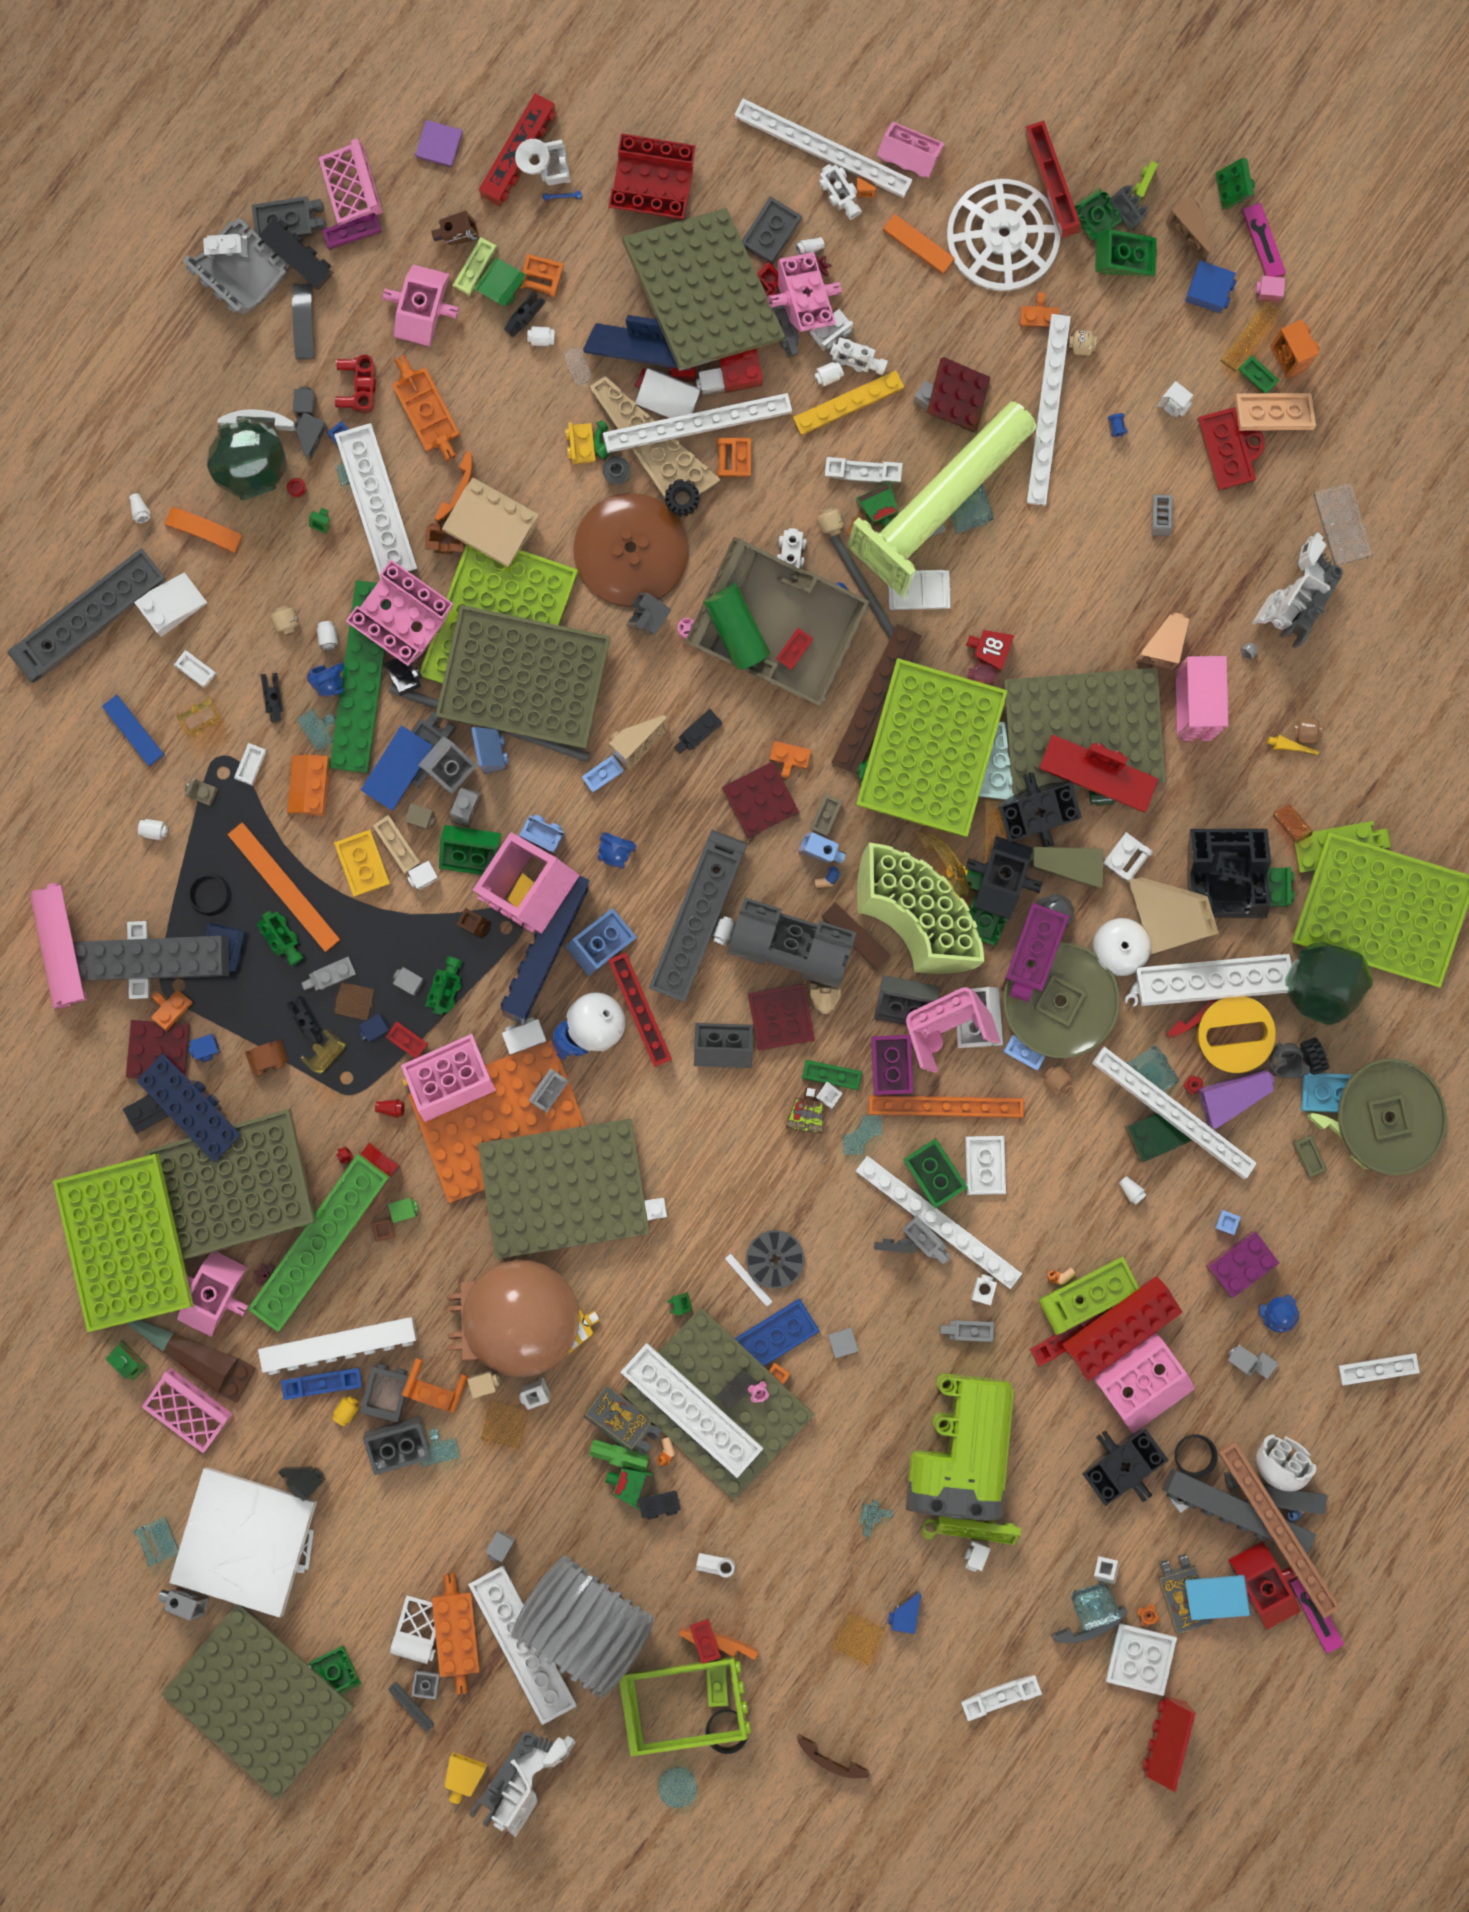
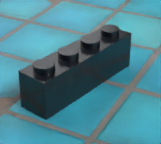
[259,219,334,290]

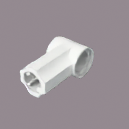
[696,1553,735,1577]

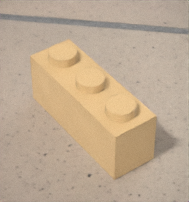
[467,1370,503,1399]

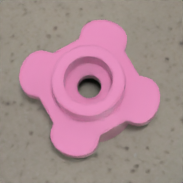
[748,1381,769,1403]

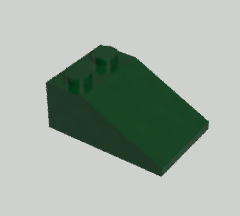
[1124,1113,1192,1162]

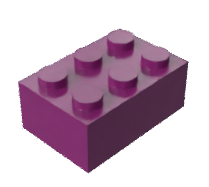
[871,1035,913,1095]
[1206,1231,1279,1298]

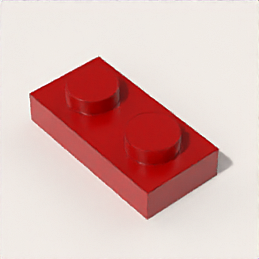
[776,628,814,670]
[386,1021,428,1059]
[690,1618,721,1664]

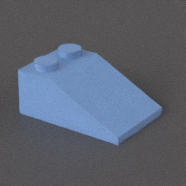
[471,727,509,774]
[565,908,637,976]

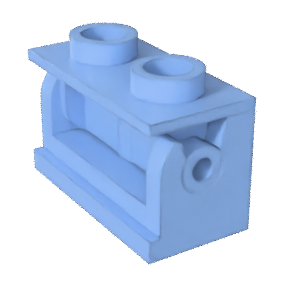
[519,814,565,854]

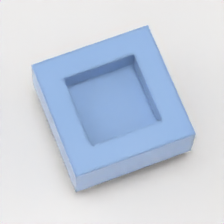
[1215,1210,1241,1235]

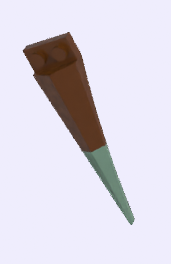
[126,1320,256,1403]

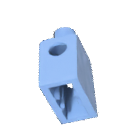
[798,832,846,864]

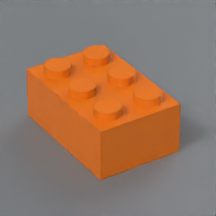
[1270,319,1319,379]

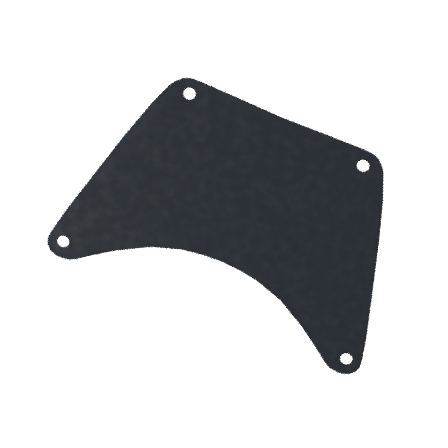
[160,755,523,1095]

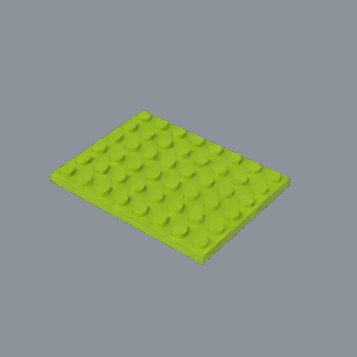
[420,544,578,684]
[855,658,1008,838]
[1291,832,1469,988]
[53,1153,194,1332]

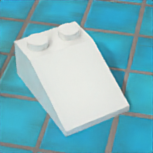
[134,572,207,637]

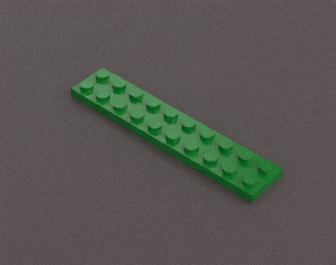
[329,580,391,774]

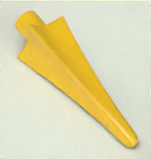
[1267,735,1319,755]

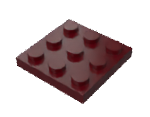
[927,357,991,432]
[722,761,799,839]
[748,984,815,1051]
[126,1020,190,1079]

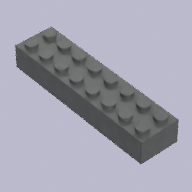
[73,936,229,982]

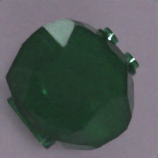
[206,416,287,500]
[1285,941,1373,1025]

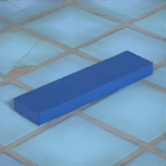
[102,695,165,766]

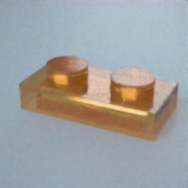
[1273,804,1313,843]

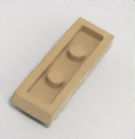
[373,815,421,874]

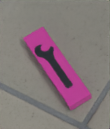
[1242,203,1286,277]
[1289,1578,1344,1654]

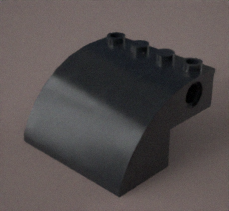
[1187,829,1271,918]

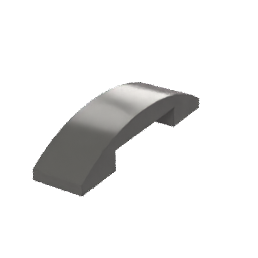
[292,284,315,360]
[1246,1484,1327,1514]
[1051,1605,1127,1643]

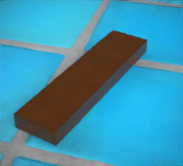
[822,902,891,969]

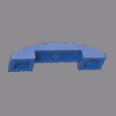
[281,1368,362,1400]

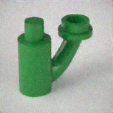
[593,420,612,461]

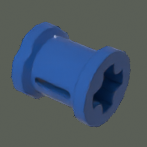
[1108,413,1128,437]

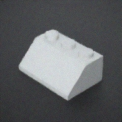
[954,987,1003,1048]

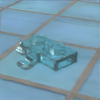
[296,709,336,752]
[421,1428,460,1467]

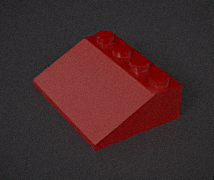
[1142,1696,1196,1792]

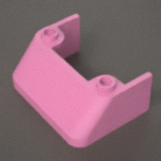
[906,987,1001,1073]

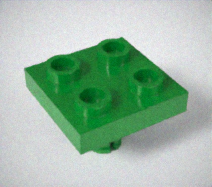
[1215,158,1255,209]

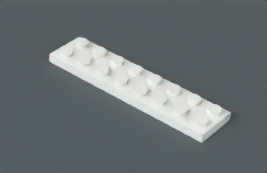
[334,423,418,579]
[1136,954,1296,1006]
[620,1343,763,1478]
[468,1565,577,1725]

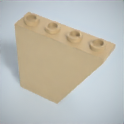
[1129,877,1219,954]

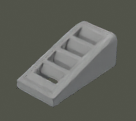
[1152,494,1173,536]

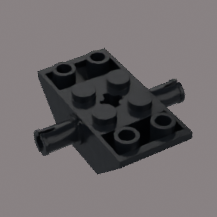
[998,772,1082,847]
[965,836,1043,920]
[1082,1428,1169,1506]

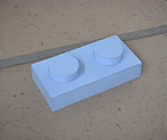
[582,755,624,793]
[1003,1035,1045,1071]

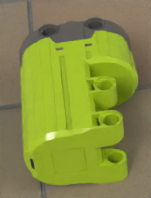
[906,1373,1014,1520]

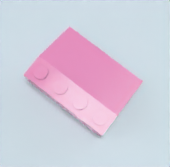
[401,1034,496,1122]

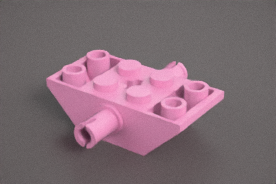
[768,252,842,332]
[382,265,459,347]
[177,1251,249,1337]

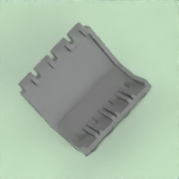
[183,218,289,315]

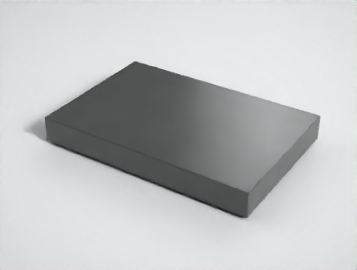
[742,196,802,265]

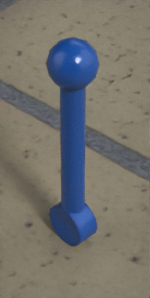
[542,191,582,201]

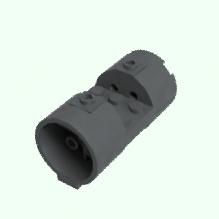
[727,897,856,988]

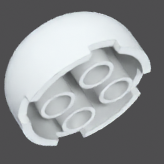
[1092,918,1151,977]
[566,993,626,1052]
[1256,1434,1316,1491]

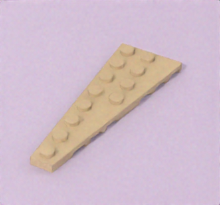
[589,376,721,505]

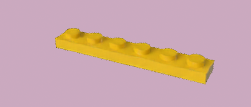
[793,370,904,436]

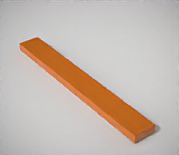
[227,822,341,952]
[869,1095,1024,1118]

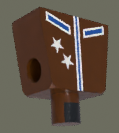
[431,211,479,245]

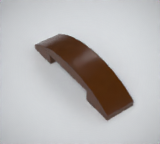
[797,1734,870,1778]

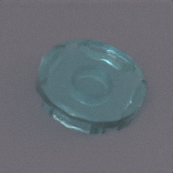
[658,1767,697,1808]

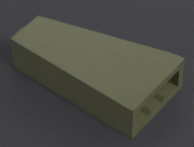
[1029,847,1103,889]

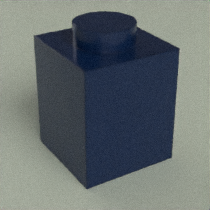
[359,1014,390,1043]

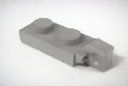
[301,957,357,991]
[902,1215,951,1264]
[939,1320,994,1342]

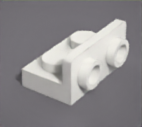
[809,309,854,351]

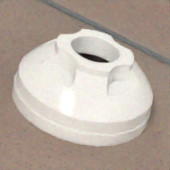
[515,139,550,175]

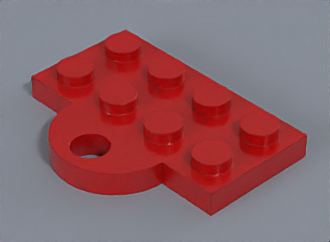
[1197,407,1265,491]

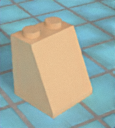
[1136,613,1189,670]

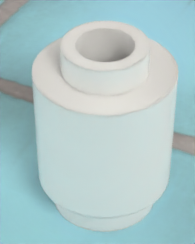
[527,326,554,347]
[814,362,844,387]
[316,621,338,651]
[138,819,168,841]
[712,916,736,946]

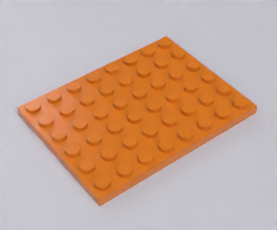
[408,1040,586,1203]

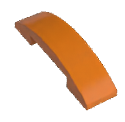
[434,450,473,524]
[165,507,242,553]

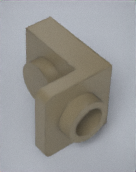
[185,778,218,806]

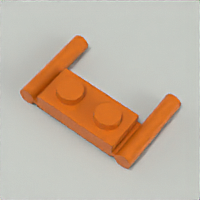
[402,1358,469,1413]

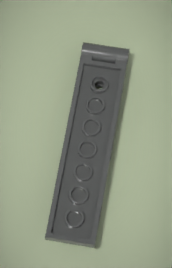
[7,548,166,683]
[649,829,748,1002]

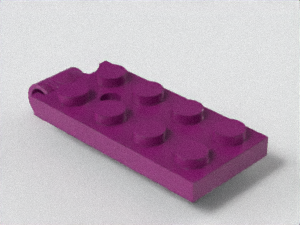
[1005,903,1069,1002]

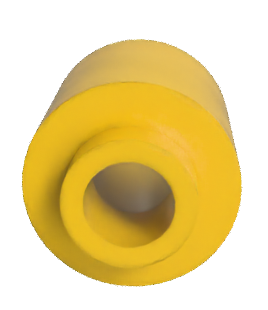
[332,1396,360,1426]

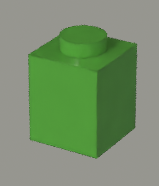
[388,1197,419,1223]

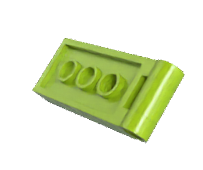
[1038,1256,1139,1335]

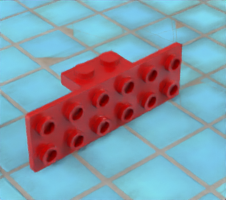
[1039,735,1158,813]

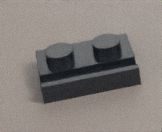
[123,1095,169,1134]

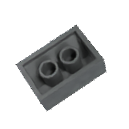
[874,975,940,1025]
[694,1023,753,1068]
[363,1416,431,1475]

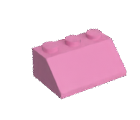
[877,122,945,178]

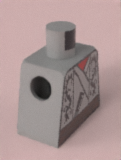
[450,787,483,828]
[158,1588,209,1621]

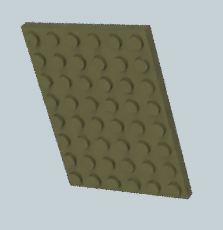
[622,208,785,371]
[435,605,611,749]
[1004,668,1166,795]
[145,1109,316,1261]
[478,1118,650,1259]
[621,1306,815,1500]
[162,1604,355,1800]

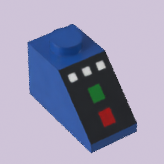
[888,1591,921,1634]

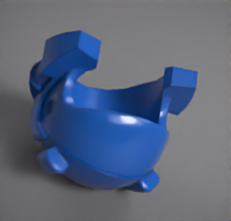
[307,662,345,696]
[597,832,637,869]
[552,1020,589,1060]
[1259,1294,1299,1333]

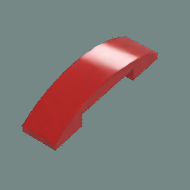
[1166,999,1217,1039]
[1029,1314,1100,1367]

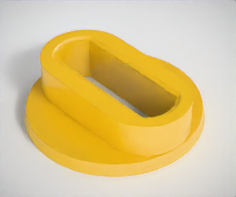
[1195,996,1276,1073]

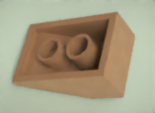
[1166,195,1212,262]

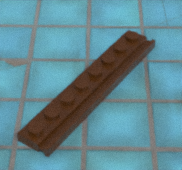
[831,624,922,775]

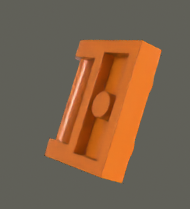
[519,254,564,298]
[717,438,751,478]

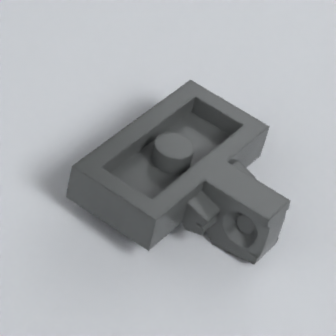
[874,1238,917,1253]

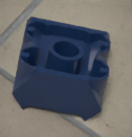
[204,923,245,971]

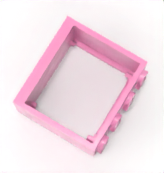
[1175,656,1228,741]
[473,832,580,934]

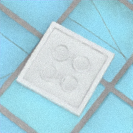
[1105,1623,1177,1696]

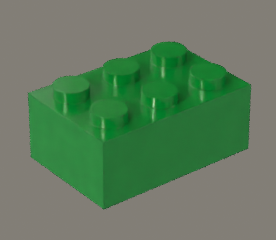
[903,1138,968,1209]

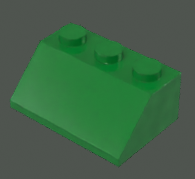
[439,825,502,875]

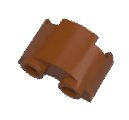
[425,523,464,554]
[245,1040,289,1076]

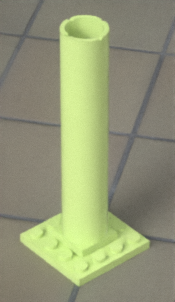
[847,401,1037,598]

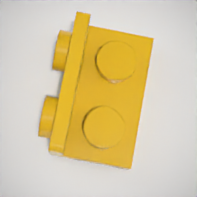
[565,422,596,464]

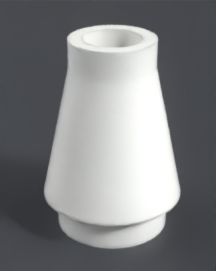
[795,237,825,255]
[129,493,151,523]
[1118,1176,1147,1205]

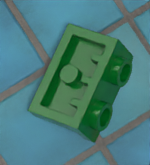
[1267,867,1294,907]

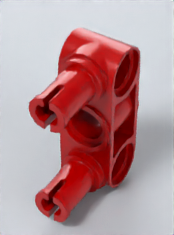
[335,354,376,414]

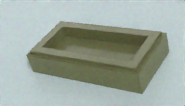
[1293,1135,1327,1178]

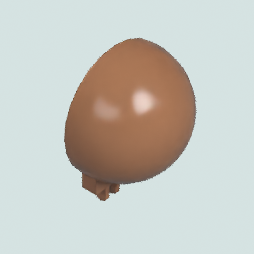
[447,1260,580,1377]

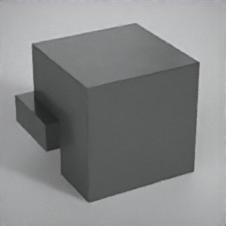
[626,592,672,635]

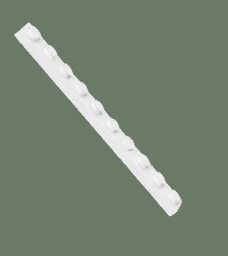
[734,99,912,198]
[1026,314,1071,506]
[603,393,792,453]
[1092,1047,1256,1179]
[856,1156,1022,1289]

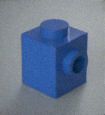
[189,1034,221,1062]

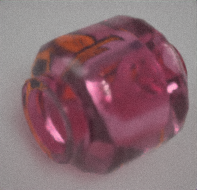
[967,663,996,686]

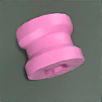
[678,618,694,639]

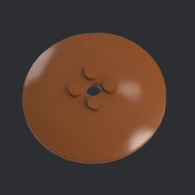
[574,493,688,607]

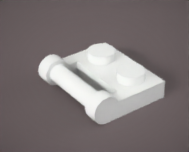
[1103,832,1154,883]

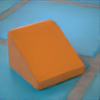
[856,177,876,197]

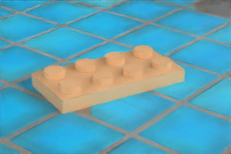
[1235,393,1316,431]

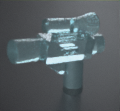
[859,1500,892,1537]

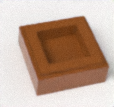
[371,1218,395,1242]

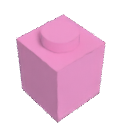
[1255,276,1285,302]

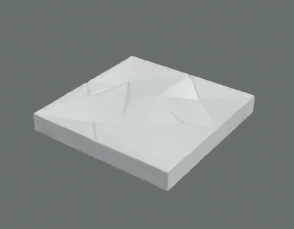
[169,1467,317,1618]

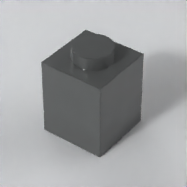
[293,387,316,417]

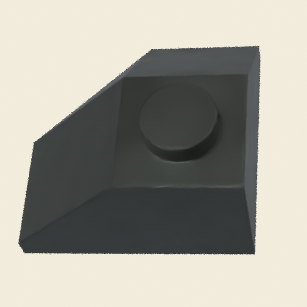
[278,1466,326,1501]

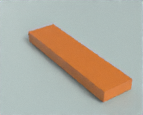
[883,214,955,274]

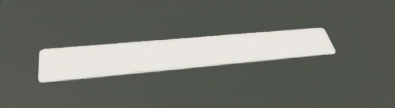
[725,1254,772,1306]

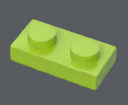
[1133,161,1158,204]
[707,1667,728,1707]

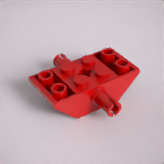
[1228,1541,1301,1630]

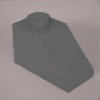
[295,412,327,460]

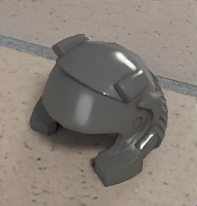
[1036,894,1075,928]
[1269,1043,1310,1078]

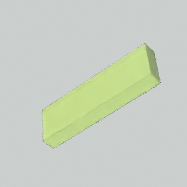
[453,237,497,296]

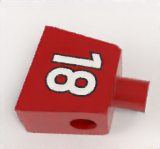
[966,630,1014,673]

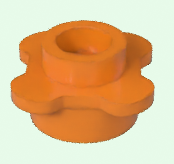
[1137,1604,1160,1627]

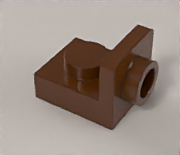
[456,908,491,938]

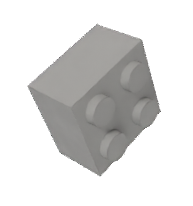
[418,736,477,794]

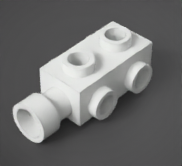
[819,164,862,220]
[830,337,888,375]
[777,528,806,569]

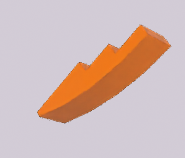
[678,1628,758,1660]

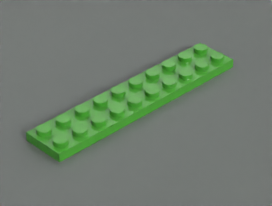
[248,1154,390,1332]

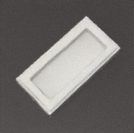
[174,650,217,688]
[234,743,267,786]

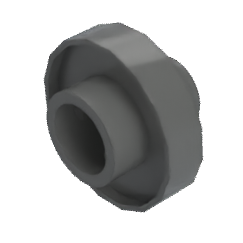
[603,456,630,485]

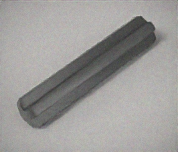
[388,1682,434,1731]

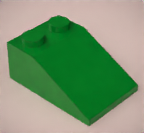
[1095,229,1156,276]

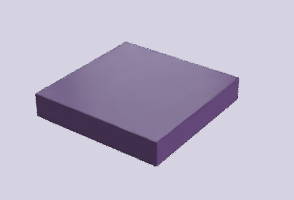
[415,120,463,168]

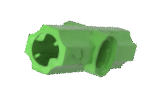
[589,1439,650,1472]

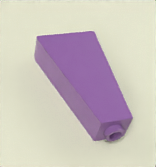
[1198,1069,1275,1129]

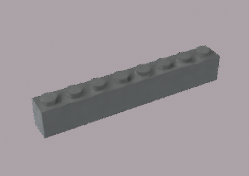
[1162,1468,1317,1555]

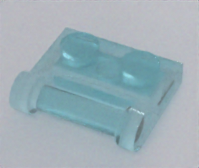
[133,1516,179,1567]

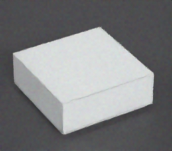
[816,1082,843,1109]

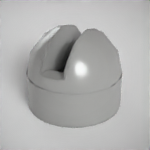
[1240,643,1258,660]

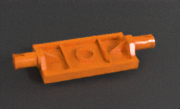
[392,355,460,461]
[432,1573,479,1694]

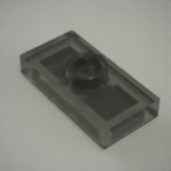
[716,1368,757,1410]

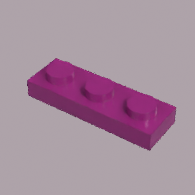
[322,213,382,250]

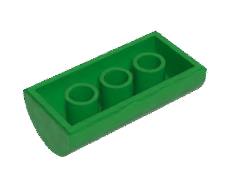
[703,583,770,670]

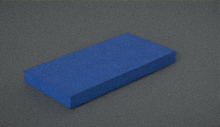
[361,725,434,811]
[735,1298,820,1366]

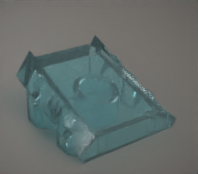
[950,484,994,534]
[1127,1046,1179,1091]
[1071,1581,1121,1630]

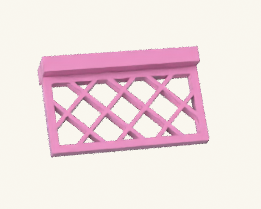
[318,138,383,226]
[142,1368,233,1454]

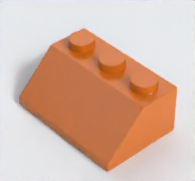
[287,755,330,816]

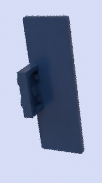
[583,315,691,370]
[137,1054,241,1162]

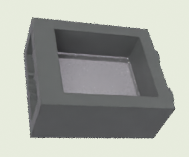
[360,1363,409,1422]

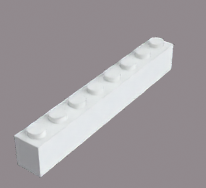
[258,1316,418,1375]

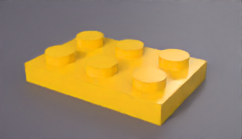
[334,830,390,897]

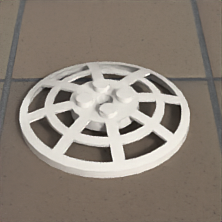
[947,179,1060,291]

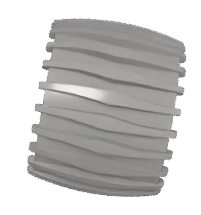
[511,1556,655,1698]

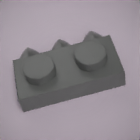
[1110,185,1148,230]

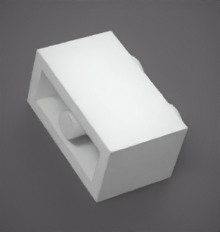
[502,1017,547,1055]

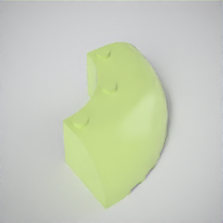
[857,843,984,974]

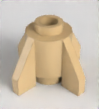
[810,982,841,1014]

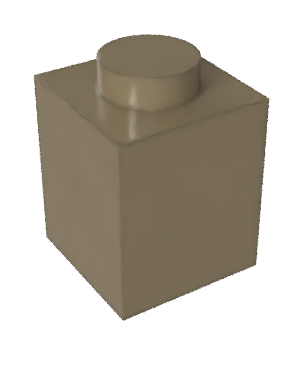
[405,803,436,830]

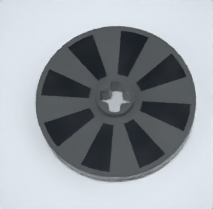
[746,1230,804,1289]

